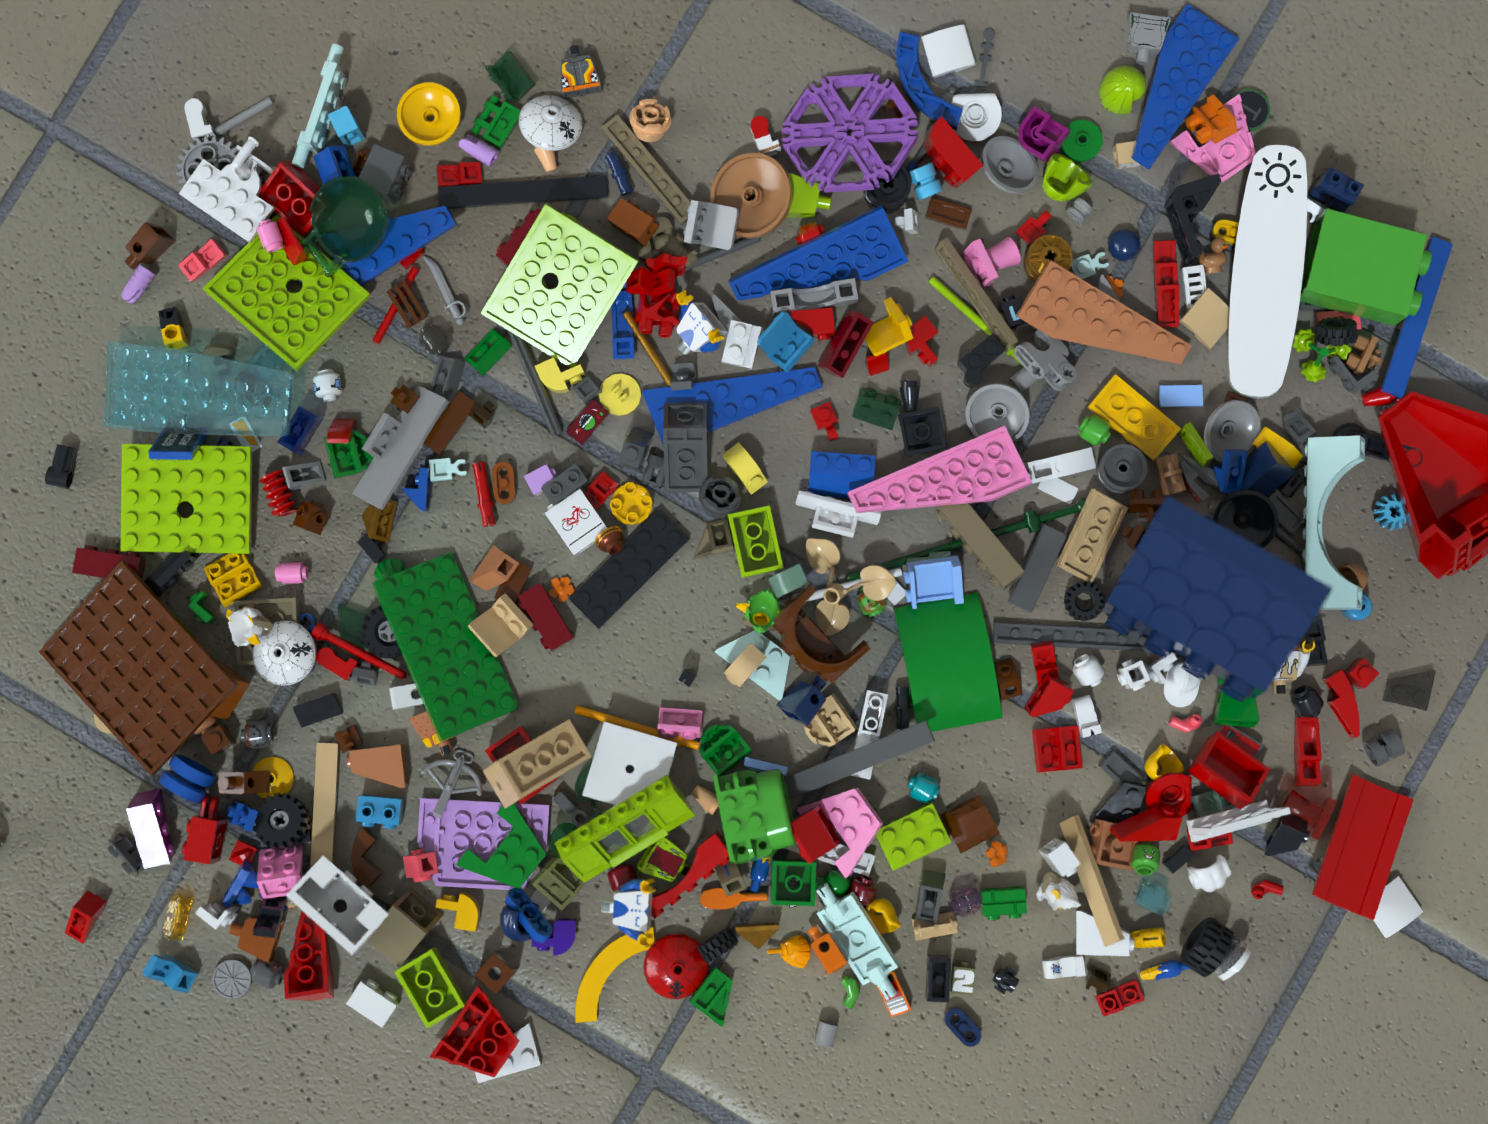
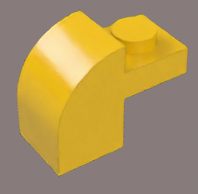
[435,892,481,932]

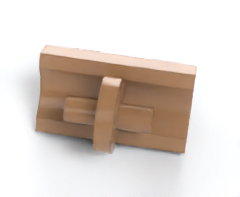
[1343,335,1383,376]
[1154,453,1186,496]

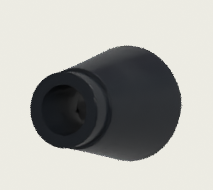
[899,381,920,411]

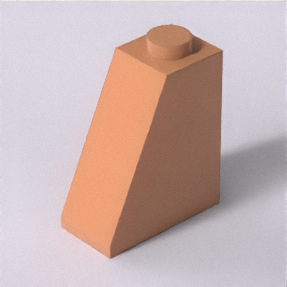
[346,744,409,788]

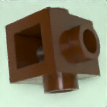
[293,500,330,535]

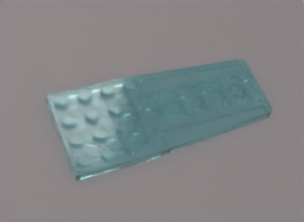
[103,341,293,437]

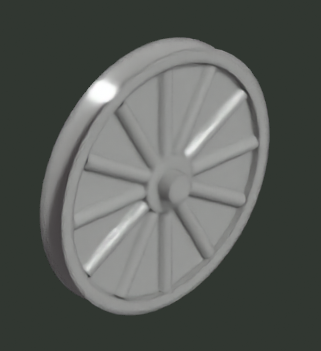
[212,959,252,999]

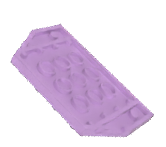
[417,798,550,890]

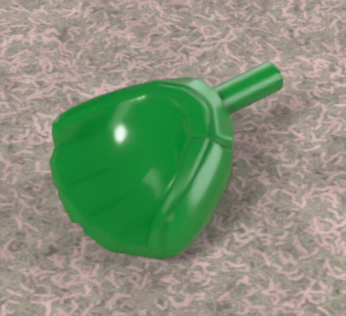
[374,558,405,580]

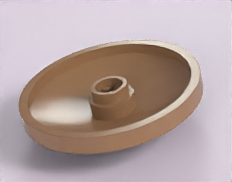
[710,153,793,239]

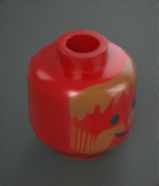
[796,221,826,245]

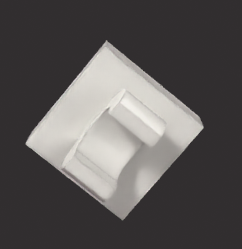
[1307,196,1326,223]
[895,208,919,234]

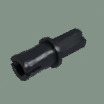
[894,687,911,730]

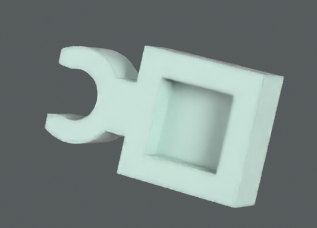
[1070,252,1109,279]
[429,458,468,482]

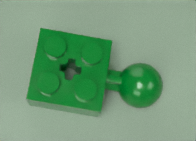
[770,859,850,906]

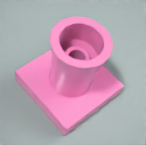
[961,237,1021,290]

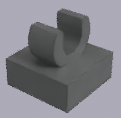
[352,660,377,686]

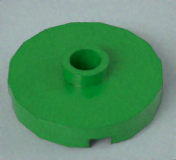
[1061,119,1103,163]

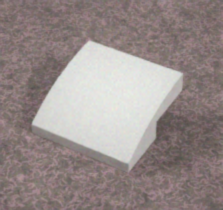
[922,24,976,78]
[1373,876,1423,938]

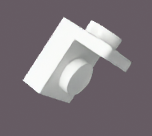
[1148,652,1177,684]

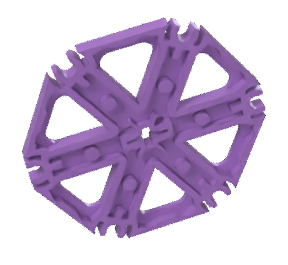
[782,73,918,192]

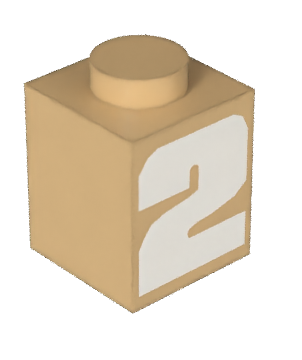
[1112,141,1141,170]

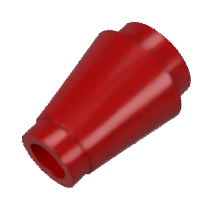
[1361,386,1395,407]

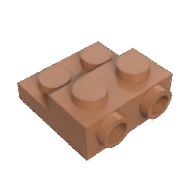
[1089,819,1138,871]

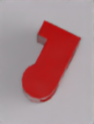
[316,648,361,681]

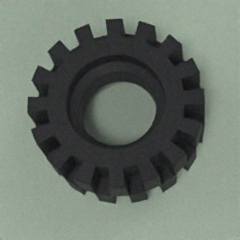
[1317,317,1357,346]
[1064,582,1105,621]
[697,927,739,963]

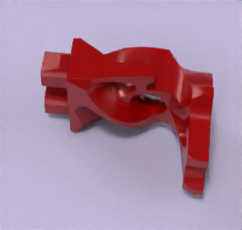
[634,253,687,338]

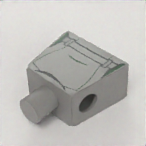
[1126,12,1170,65]

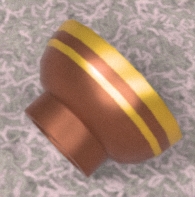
[594,526,624,555]

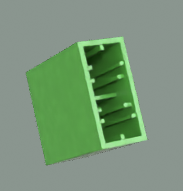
[1300,208,1432,326]

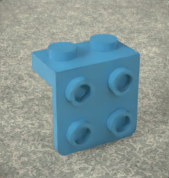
[757,311,815,373]

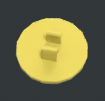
[599,373,641,416]

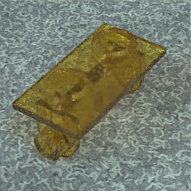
[162,894,193,940]

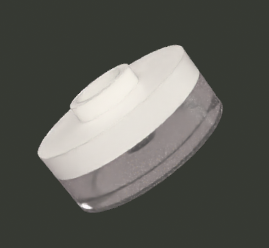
[1214,936,1252,980]

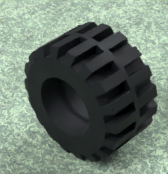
[1180,917,1234,977]

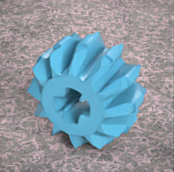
[1373,494,1407,531]

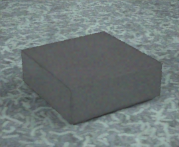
[572,375,602,405]

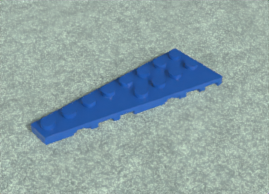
[642,367,823,446]

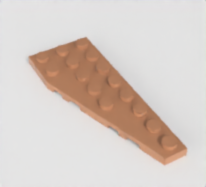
[1016,260,1192,364]

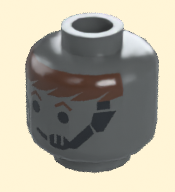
[241,720,274,749]
[250,959,285,989]

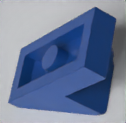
[1213,449,1248,493]
[401,468,431,513]

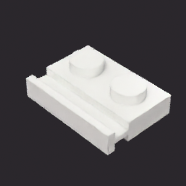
[722,320,762,369]

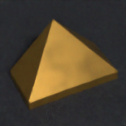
[362,499,398,542]
[735,923,779,950]

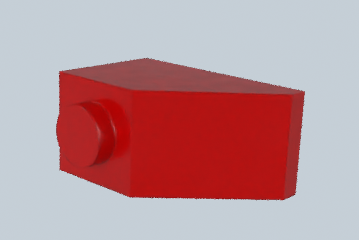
[1025,672,1074,717]

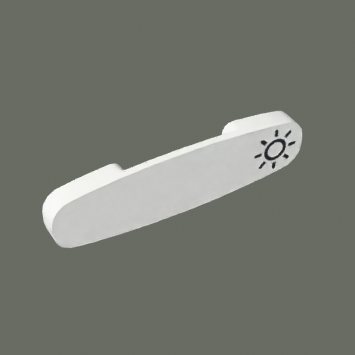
[1228,145,1307,399]

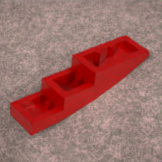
[1153,239,1179,328]

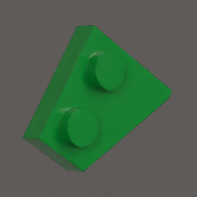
[688,966,733,1027]

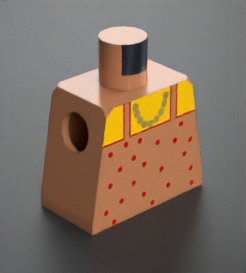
[409,711,458,756]

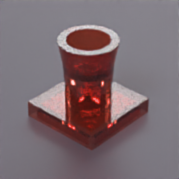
[1282,789,1338,841]

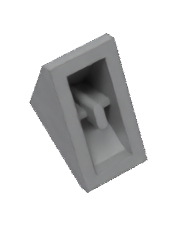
[282,461,326,491]

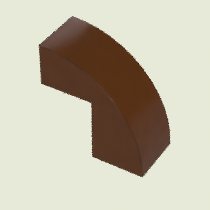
[351,827,384,889]

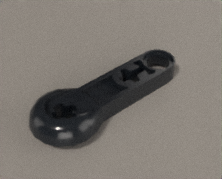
[1333,423,1423,467]

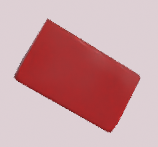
[277,217,307,265]

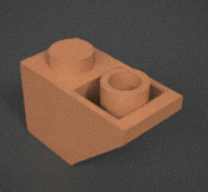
[469,545,519,591]

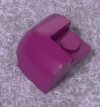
[1018,106,1070,163]

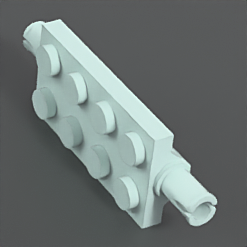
[292,44,346,168]
[816,883,900,1000]

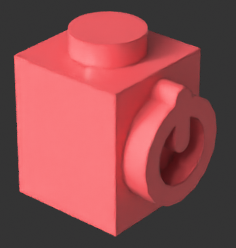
[403,848,438,882]

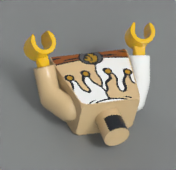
[1272,637,1315,695]

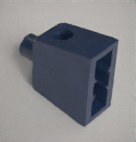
[776,675,827,726]

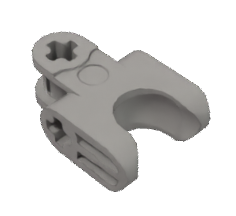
[1014,329,1077,391]

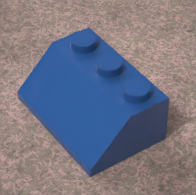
[808,451,876,499]

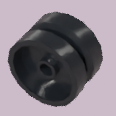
[863,161,912,214]

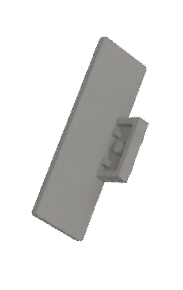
[352,386,448,510]

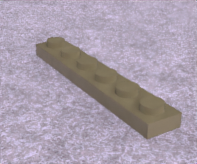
[601,114,691,226]
[935,238,1018,353]

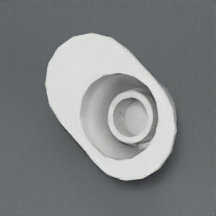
[1164,656,1201,707]

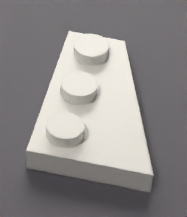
[475,1022,541,1083]

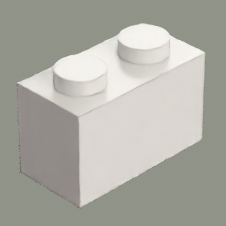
[346,979,400,1028]

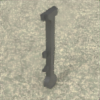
[974,29,995,88]

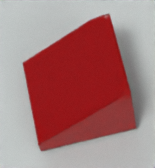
[865,352,889,376]

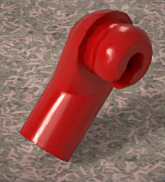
[1251,879,1284,900]

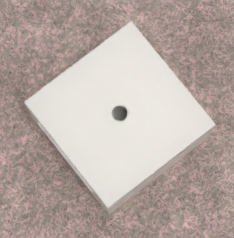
[582,722,677,805]

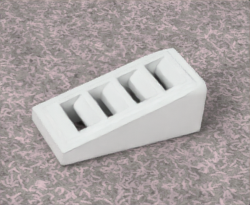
[1180,265,1206,312]

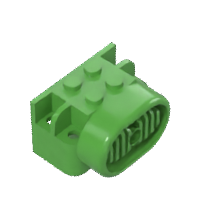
[713,769,796,865]

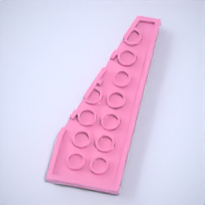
[848,426,1032,513]

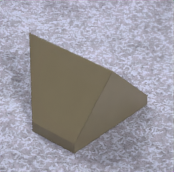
[692,519,734,560]

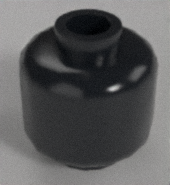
[1291,685,1324,718]

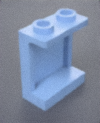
[904,556,964,609]

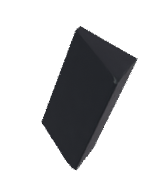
[293,693,343,728]

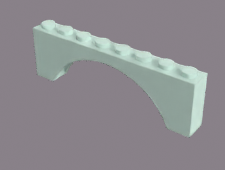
[1302,435,1365,610]

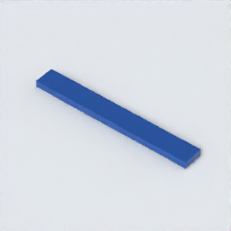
[1381,236,1453,398]

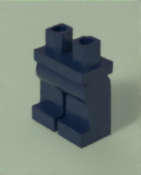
[1307,167,1364,213]

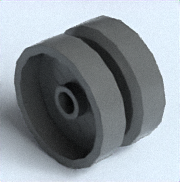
[1096,444,1148,495]

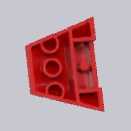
[430,985,519,1078]

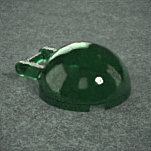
[301,176,390,277]

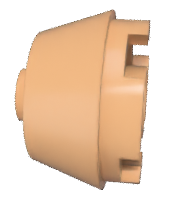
[629,99,671,142]

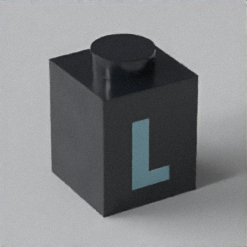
[998,295,1027,329]

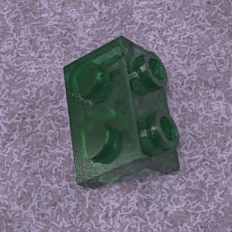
[485,51,536,101]
[852,387,902,430]

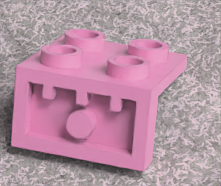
[257,844,303,899]

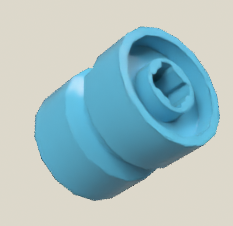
[909,162,943,200]

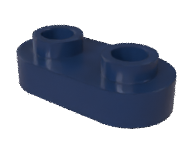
[944,1007,981,1047]

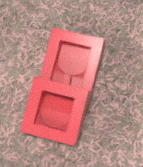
[178,239,228,282]

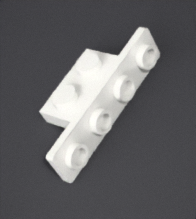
[795,491,882,538]

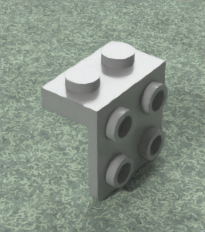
[684,200,739,250]

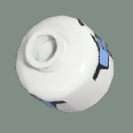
[313,369,342,402]

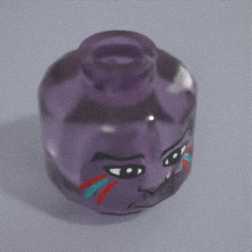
[948,885,982,918]

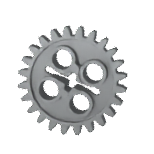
[176,135,239,186]

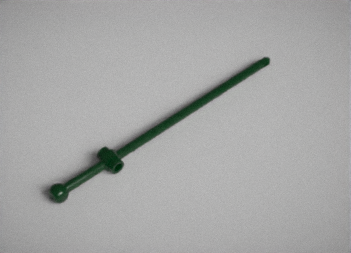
[845,498,1087,581]

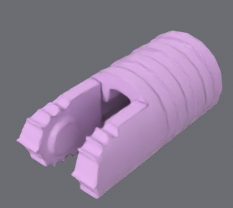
[459,135,499,167]
[121,265,156,304]

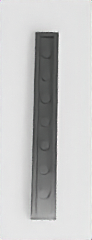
[992,622,1151,652]
[784,720,935,799]

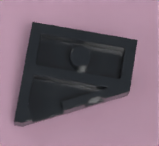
[1094,780,1146,823]

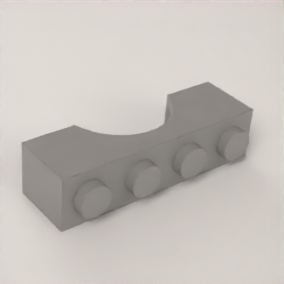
[770,278,858,317]

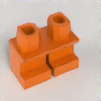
[1185,94,1238,144]

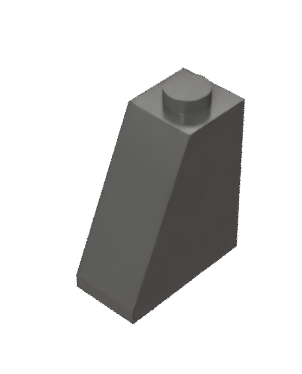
[617,427,654,474]

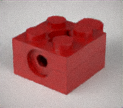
[182,795,228,865]

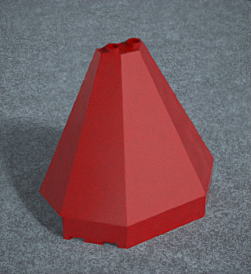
[1378,391,1488,580]

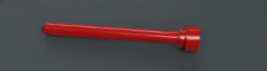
[311,622,407,679]

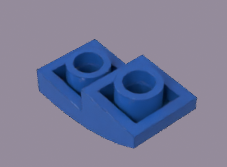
[227,799,258,832]

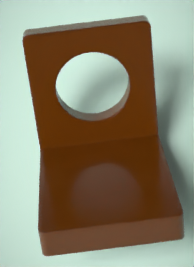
[994,658,1022,700]

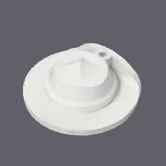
[951,93,1002,141]

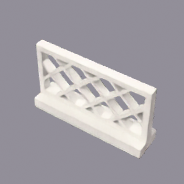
[1186,800,1291,842]

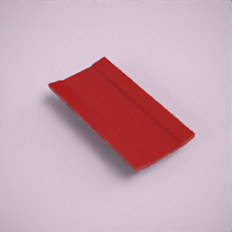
[1312,774,1414,920]

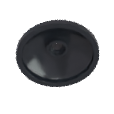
[1213,489,1279,548]

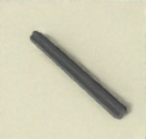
[508,330,562,436]

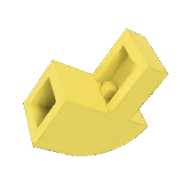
[535,357,585,393]
[722,442,768,495]

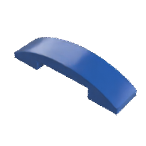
[611,281,635,360]

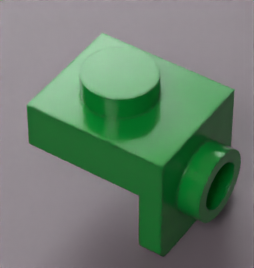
[187,591,217,624]

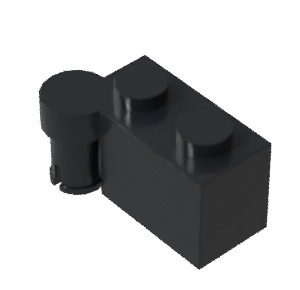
[957,334,1006,387]

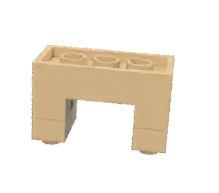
[483,719,592,808]

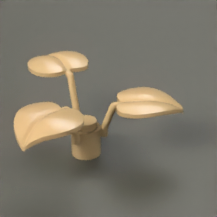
[806,538,897,636]

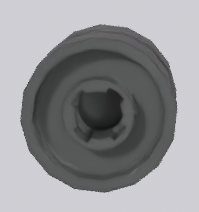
[1363,729,1405,767]

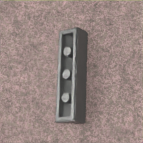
[1008,524,1067,612]

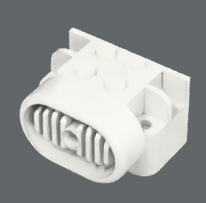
[286,855,389,955]

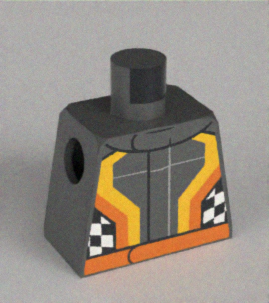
[561,46,602,99]

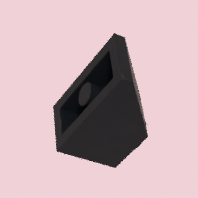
[1264,814,1310,856]

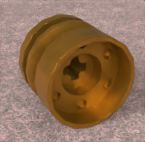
[1023,235,1073,283]

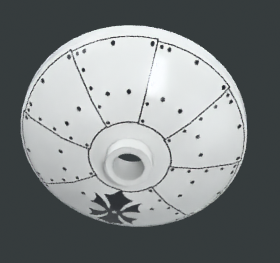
[519,95,582,151]
[253,621,316,685]

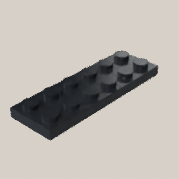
[569,509,690,629]

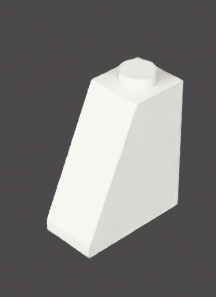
[1076,909,1134,956]

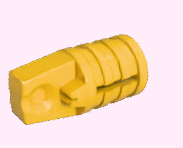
[1130,927,1166,949]

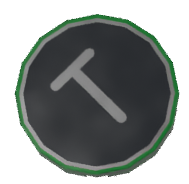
[1232,89,1270,132]

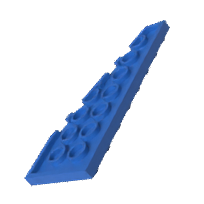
[1131,3,1240,170]
[728,205,908,301]

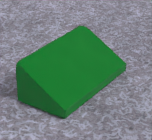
[464,328,512,376]

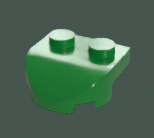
[324,430,373,479]
[699,724,753,776]

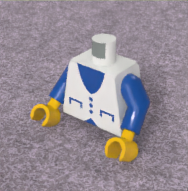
[676,290,728,355]
[601,878,656,947]

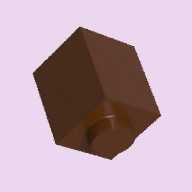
[201,725,236,755]

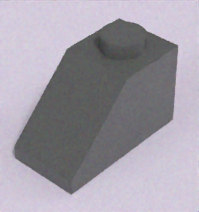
[915,869,946,923]

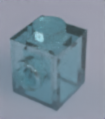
[1134,884,1171,916]

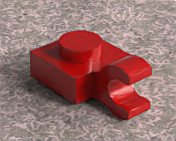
[1015,210,1052,247]
[810,402,838,442]

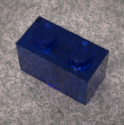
[277,406,322,456]

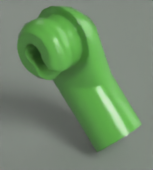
[841,975,860,1009]

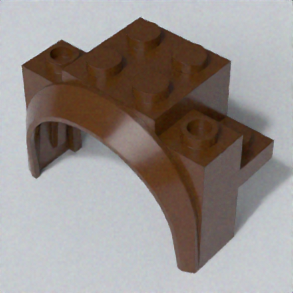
[772,583,871,684]

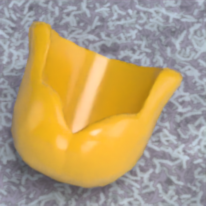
[1144,743,1185,780]
[865,898,901,935]

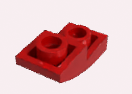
[1095,978,1145,1017]

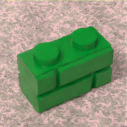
[979,886,1027,920]

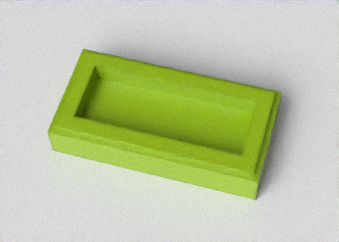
[1179,422,1213,468]

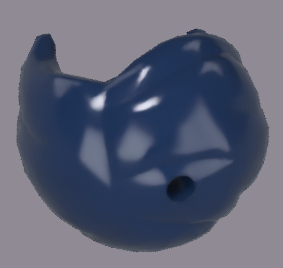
[500,902,539,942]

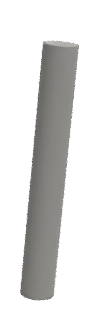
[214,97,273,136]

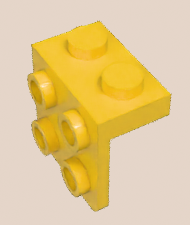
[864,297,913,356]

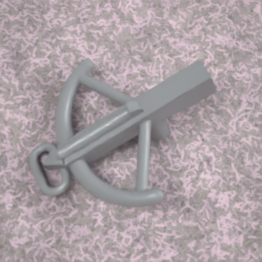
[421,749,482,819]

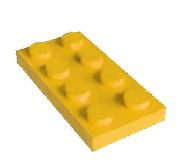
[1087,374,1181,462]

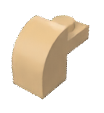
[724,643,767,688]

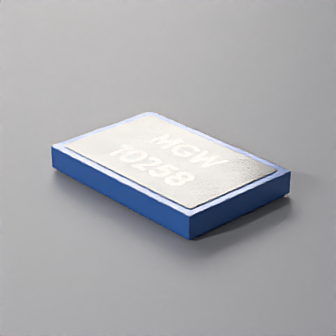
[148,427,208,460]

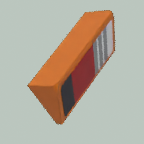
[876,970,911,1018]

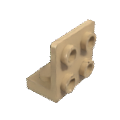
[468,593,533,657]

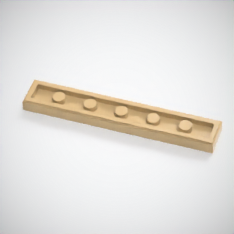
[310,743,339,869]
[1059,815,1125,947]

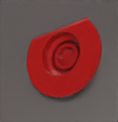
[1145,773,1192,817]

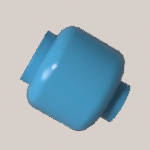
[1341,593,1373,621]

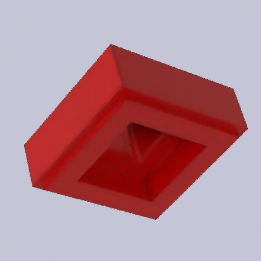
[229,840,259,865]

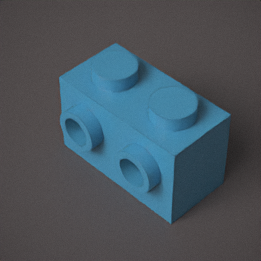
[356,794,405,829]

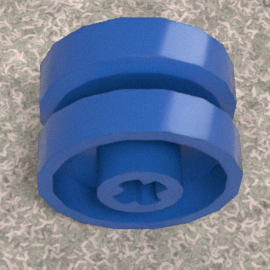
[159,753,217,804]

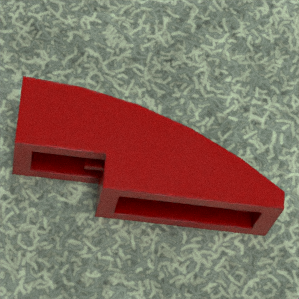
[1322,669,1360,738]
[1294,717,1322,786]

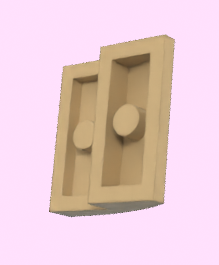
[1180,288,1229,350]

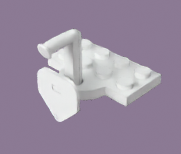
[179,136,275,244]

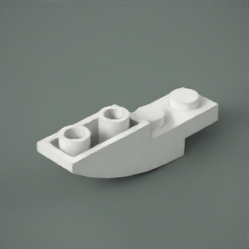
[1023,447,1096,484]
[849,690,888,780]

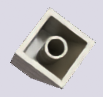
[367,888,443,968]

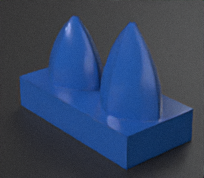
[222,860,259,908]

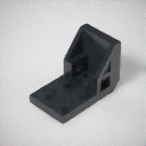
[1164,173,1221,266]

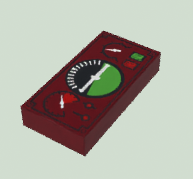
[566,400,610,446]

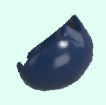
[1108,229,1141,262]

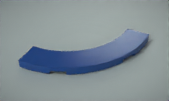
[896,31,963,131]

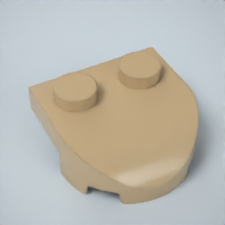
[804,693,858,747]

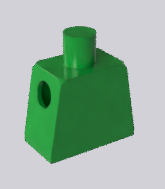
[1213,691,1259,728]

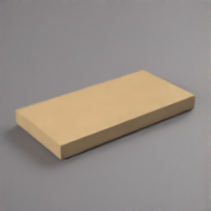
[1055,489,1128,584]

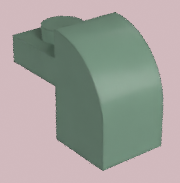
[768,564,809,598]

